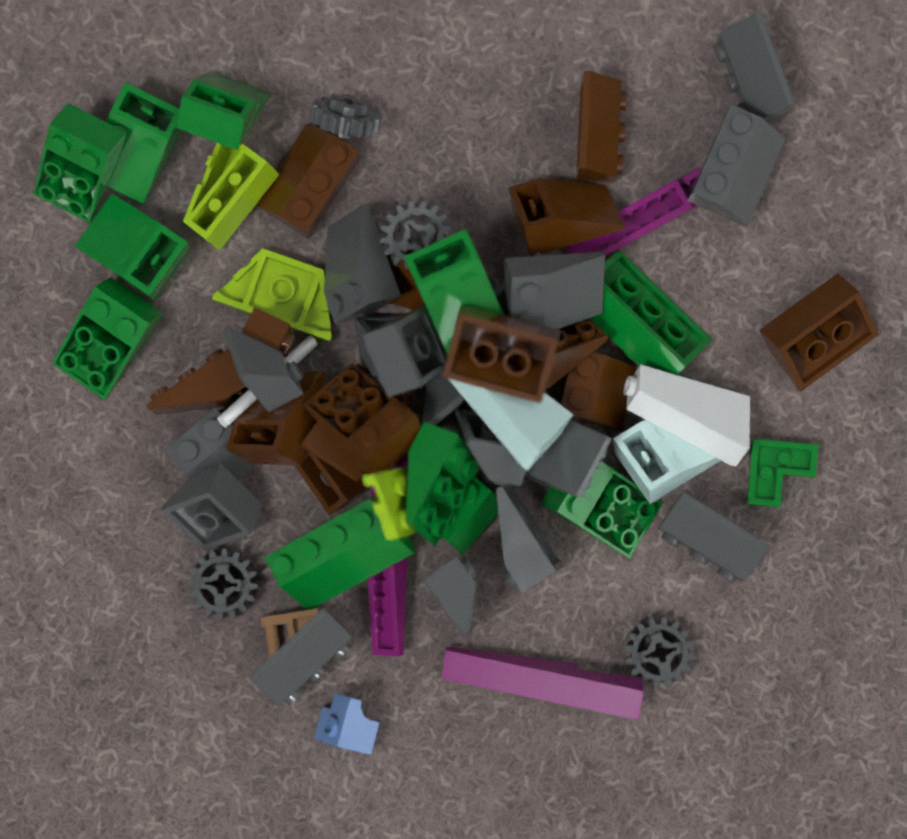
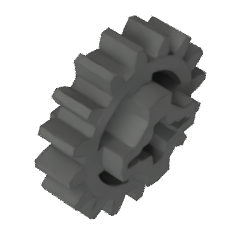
[310,94,382,139]
[378,196,451,269]
[186,548,259,621]
[623,617,696,689]

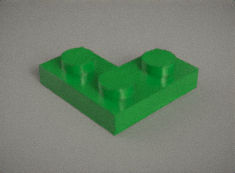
[746,439,818,508]

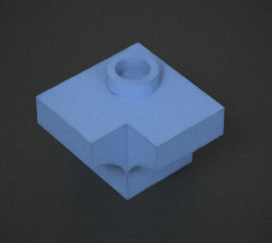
[314,693,380,755]

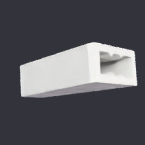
[623,365,750,467]

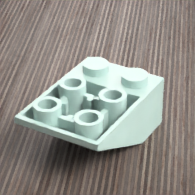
[613,420,721,504]

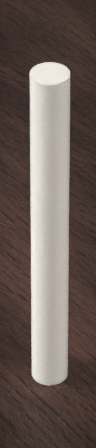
[217,336,318,427]

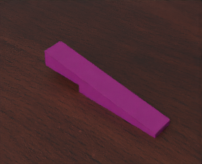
[565,167,702,257]
[368,454,409,657]
[442,646,644,720]

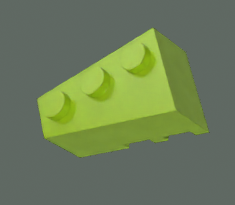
[183,143,280,251]

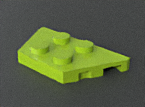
[212,248,332,343]
[363,465,417,540]

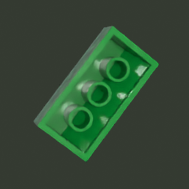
[590,250,713,375]
[264,496,417,610]

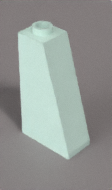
[449,379,573,471]

